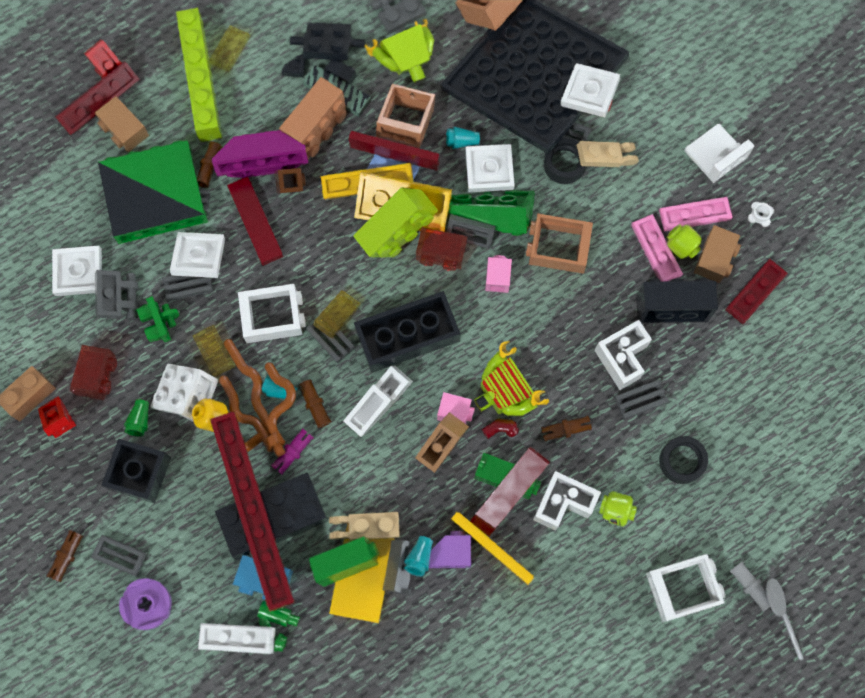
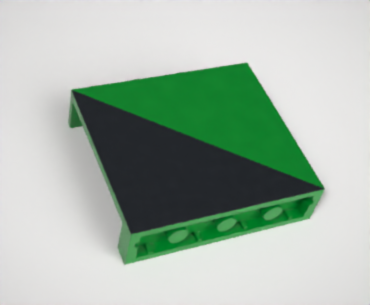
[98,140,208,244]

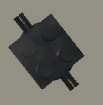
[290,22,365,60]

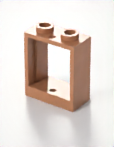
[376,84,435,148]
[526,214,593,274]

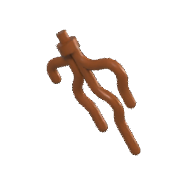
[219,339,296,457]

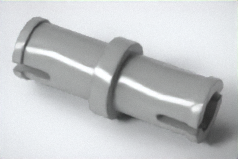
[730,562,770,612]

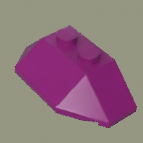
[212,130,308,178]

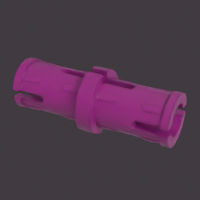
[271,428,314,475]

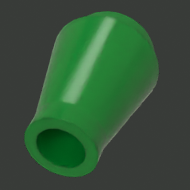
[124,399,150,437]

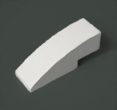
[343,366,413,437]

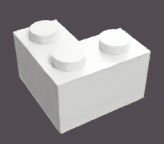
[594,320,652,390]
[533,471,601,530]

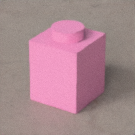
[485,255,512,293]
[437,392,475,424]

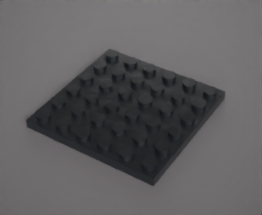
[440,0,629,154]

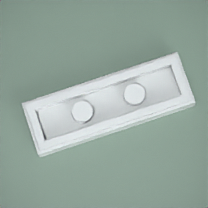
[198,623,275,654]

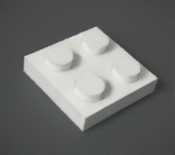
[561,63,620,117]
[465,144,514,192]
[170,232,225,278]
[52,246,102,296]

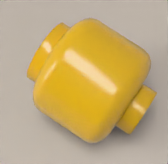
[192,398,229,432]

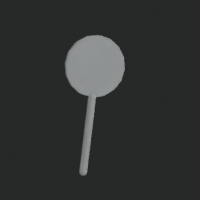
[766,578,803,661]

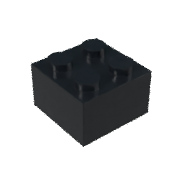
[101,439,171,504]

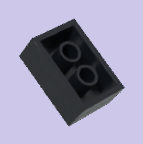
[636,278,718,323]

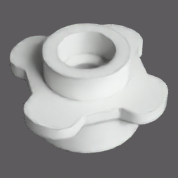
[748,202,774,227]

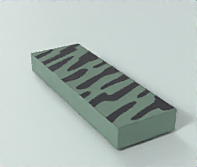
[303,65,371,117]

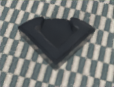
[281,55,306,78]

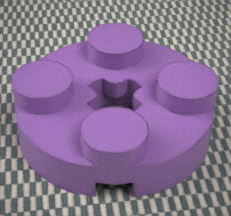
[119,578,172,630]

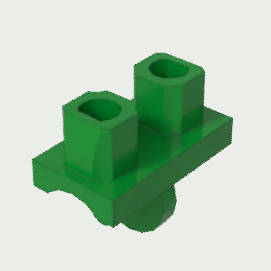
[136,296,179,342]

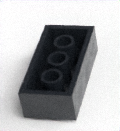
[354,291,461,373]
[215,472,328,560]

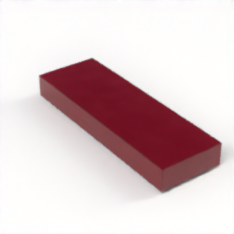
[725,259,788,325]

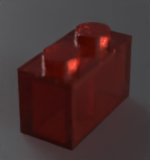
[416,227,467,271]
[69,345,117,401]

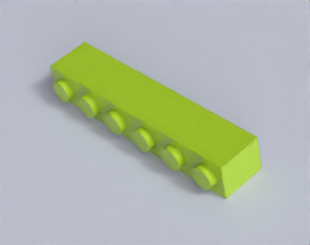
[176,8,222,142]

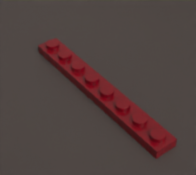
[210,411,295,612]

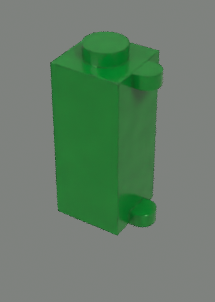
[474,452,541,500]
[309,536,379,587]

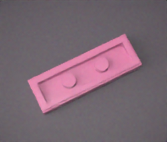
[659,197,733,232]
[631,214,683,282]

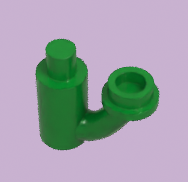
[257,600,300,652]

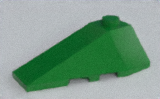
[448,190,535,236]

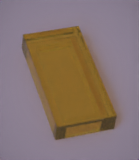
[209,25,250,72]
[313,290,360,338]
[192,325,235,378]

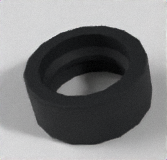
[543,138,586,184]
[659,436,709,484]

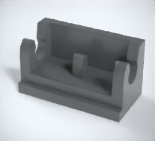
[383,540,415,595]

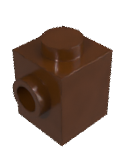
[274,168,305,194]

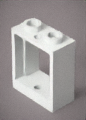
[238,284,306,343]
[646,554,725,622]

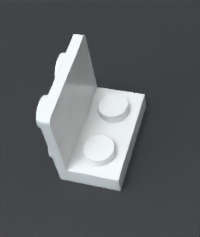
[685,124,754,183]
[150,364,219,422]

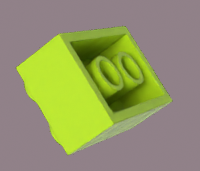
[353,187,438,258]

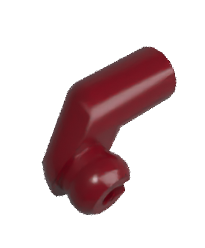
[481,418,519,439]

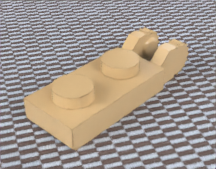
[577,141,639,167]
[329,512,400,541]

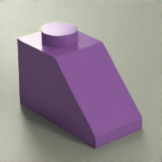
[429,531,471,568]

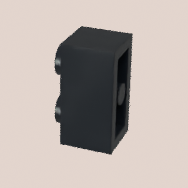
[325,60,356,85]

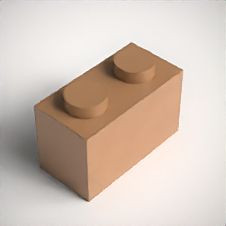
[95,96,149,152]
[694,225,741,283]
[0,366,56,421]
[415,412,469,473]

